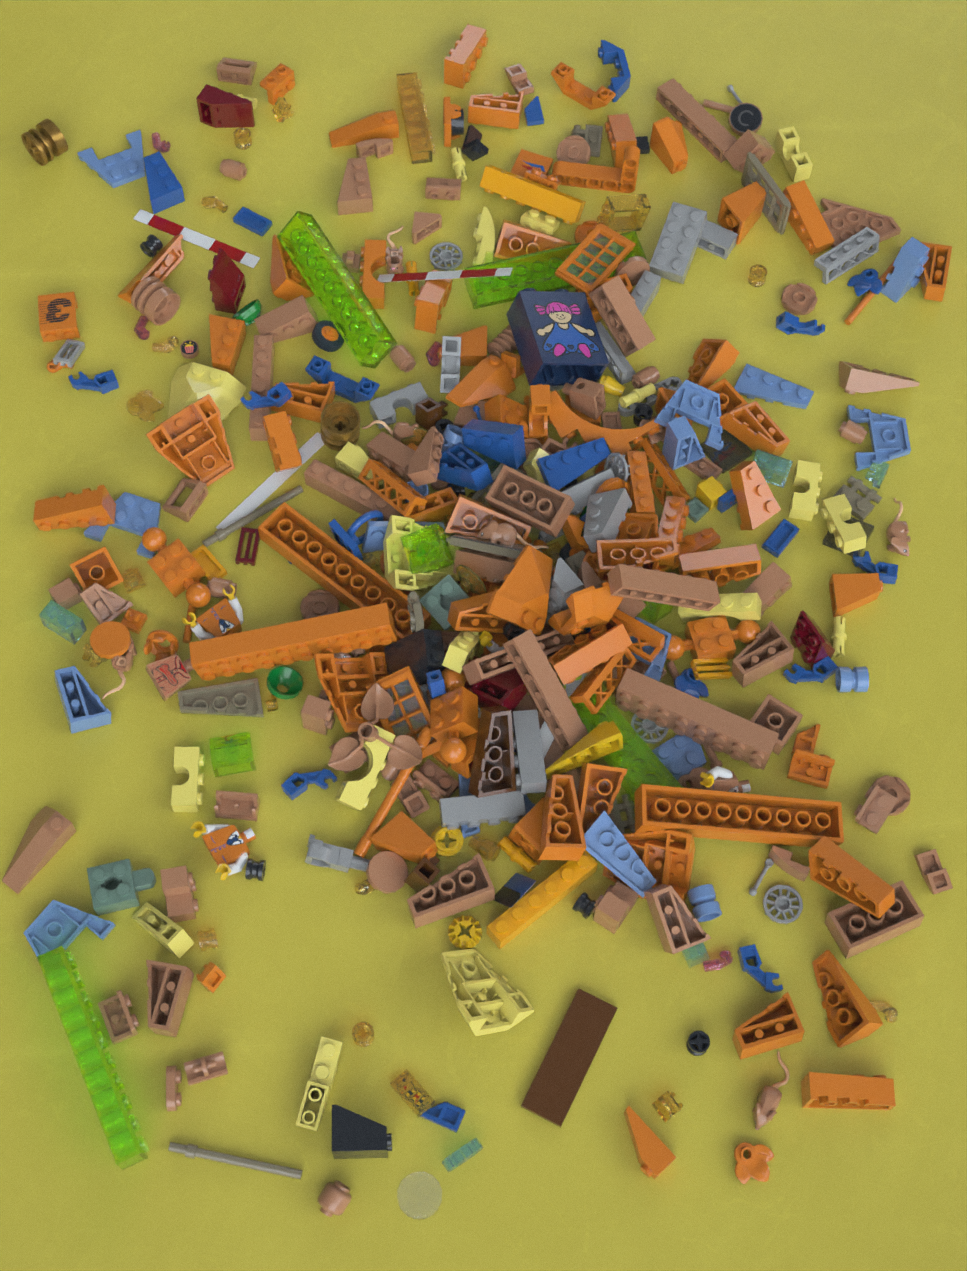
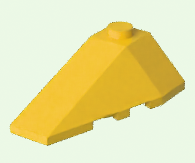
[545,721,623,780]

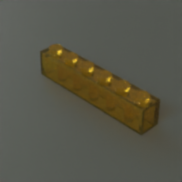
[396,72,435,164]

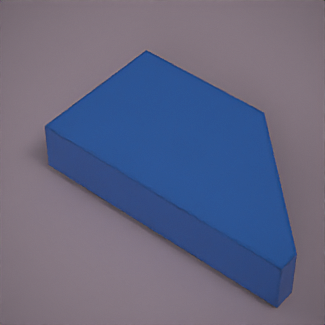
[524,96,544,126]
[419,1102,466,1133]

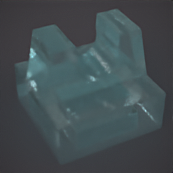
[865,462,890,489]
[682,943,710,968]

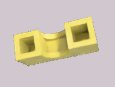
[774,126,813,182]
[789,460,823,521]
[820,494,867,554]
[442,631,482,674]
[171,747,205,812]

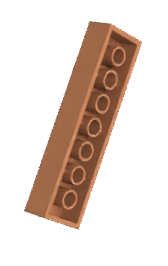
[615,668,779,770]

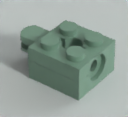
[420,574,470,632]
[87,859,156,916]

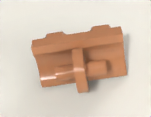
[183,1051,228,1086]

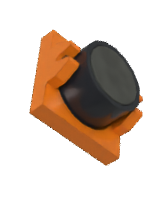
[443,97,464,147]

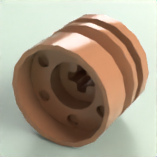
[131,276,181,326]

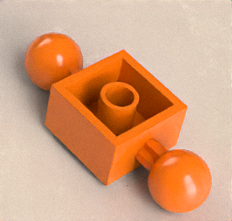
[142,527,211,608]
[666,615,761,660]
[430,668,479,764]

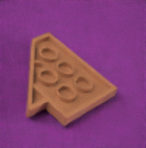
[820,198,901,248]

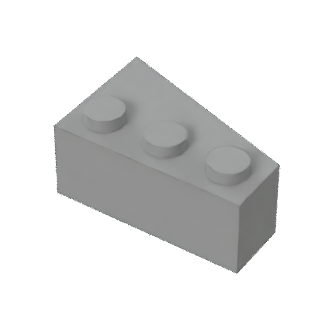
[584,488,633,553]

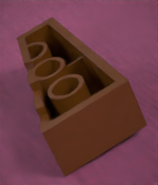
[468,705,516,798]

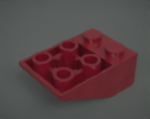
[196,84,255,128]
[207,248,246,314]
[790,610,835,669]
[469,668,528,713]

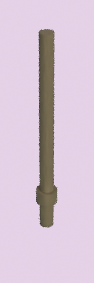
[202,485,303,547]
[168,1142,303,1179]

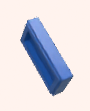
[233,207,272,237]
[717,489,737,513]
[762,519,800,558]

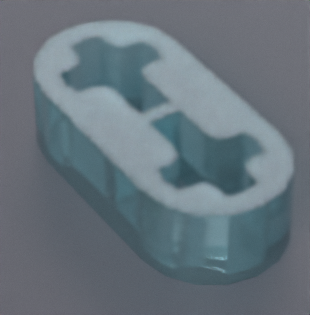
[442,1138,483,1172]

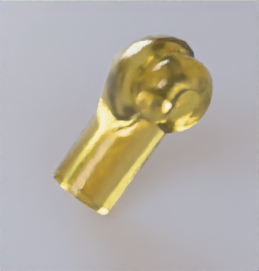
[201,196,228,213]
[355,879,376,895]
[870,1001,898,1023]

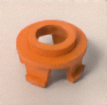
[144,630,179,661]

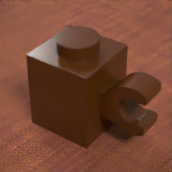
[415,397,448,430]
[404,856,440,893]

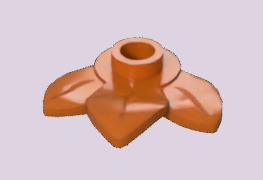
[734,1142,774,1184]

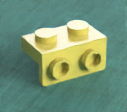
[519,209,560,236]

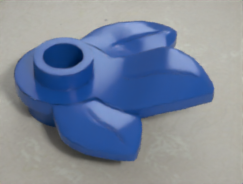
[847,269,883,296]
[674,668,709,699]

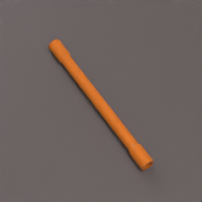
[353,726,432,858]

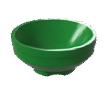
[232,299,262,326]
[267,666,303,700]

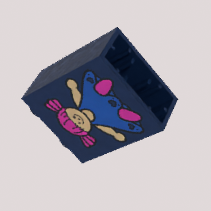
[506,288,609,386]

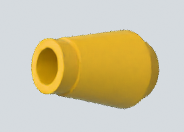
[599,375,625,397]

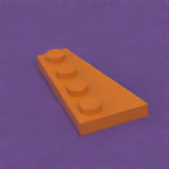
[657,527,721,572]

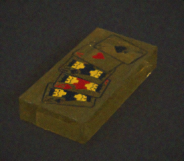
[390,1069,435,1118]

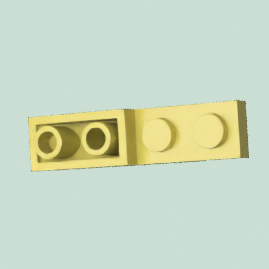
[473,207,495,270]
[296,1036,344,1131]

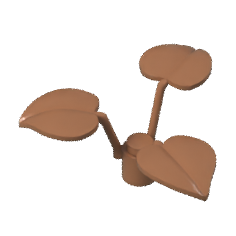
[328,683,422,771]

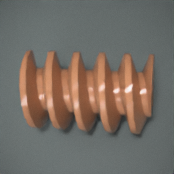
[487,325,517,360]

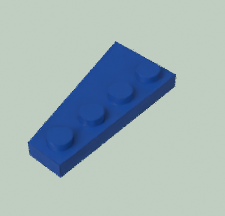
[536,437,611,490]

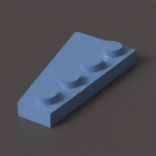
[734,364,814,409]
[362,521,445,553]
[584,810,657,897]

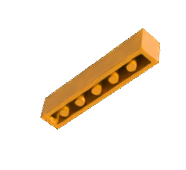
[480,165,586,225]
[486,850,598,949]

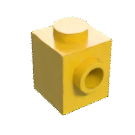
[695,476,727,511]

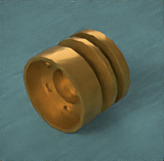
[21,118,68,166]
[320,401,360,451]

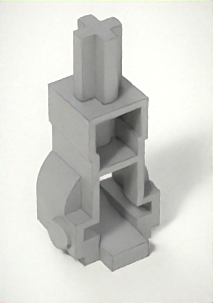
[305,834,370,873]

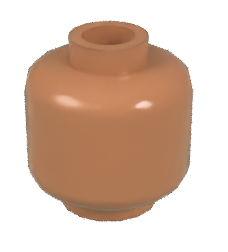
[318,1180,352,1217]

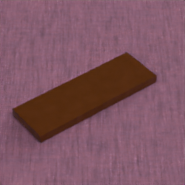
[521,989,618,1128]

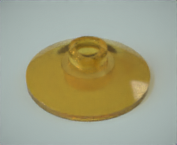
[456,565,487,595]

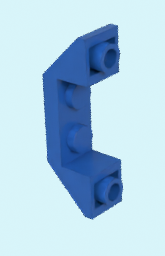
[598,40,631,102]
[305,355,380,403]

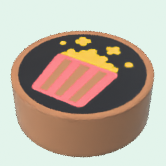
[180,340,199,359]

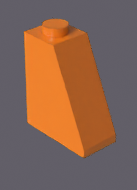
[439,326,487,366]
[829,573,883,618]
[371,811,438,863]

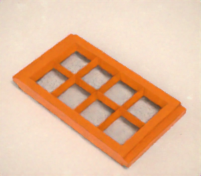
[555,223,636,296]
[366,666,442,759]

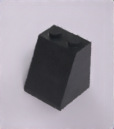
[384,629,446,686]
[332,1105,392,1159]

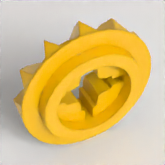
[431,826,464,858]
[448,915,482,949]

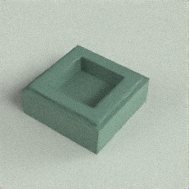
[687,497,709,523]

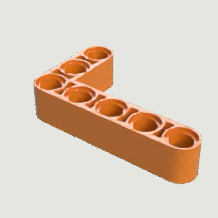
[552,146,640,193]

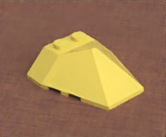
[168,362,247,421]
[383,515,466,591]
[440,948,535,1036]

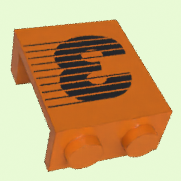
[38,292,80,342]

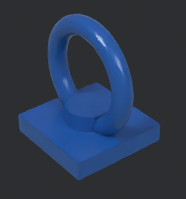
[328,510,384,562]

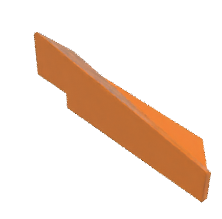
[117,234,184,303]

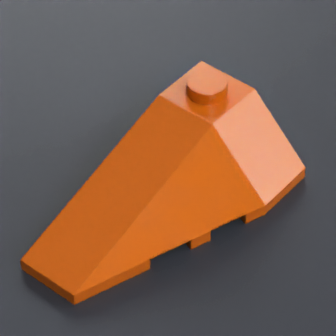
[494,219,572,262]
[270,234,314,301]
[686,339,739,388]
[446,354,516,407]
[596,538,678,572]

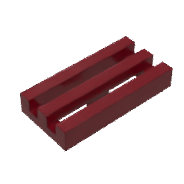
[235,527,260,566]

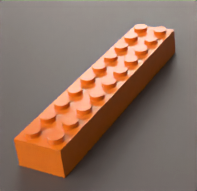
[258,502,431,642]
[189,603,397,681]
[634,784,844,847]

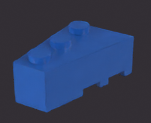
[144,151,185,214]
[462,419,526,469]
[437,442,494,491]

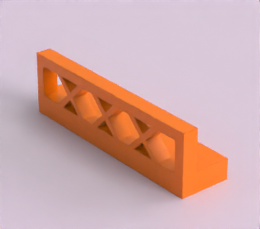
[632,437,691,507]
[358,459,428,517]
[613,609,665,663]
[569,648,637,715]

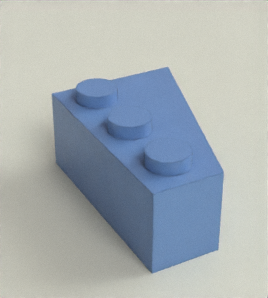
[881,237,930,303]
[662,415,706,470]
[54,666,111,734]

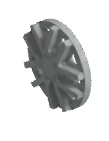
[430,242,463,271]
[604,452,630,482]
[631,714,669,744]
[763,885,803,924]

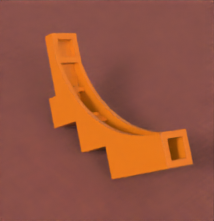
[548,390,662,455]

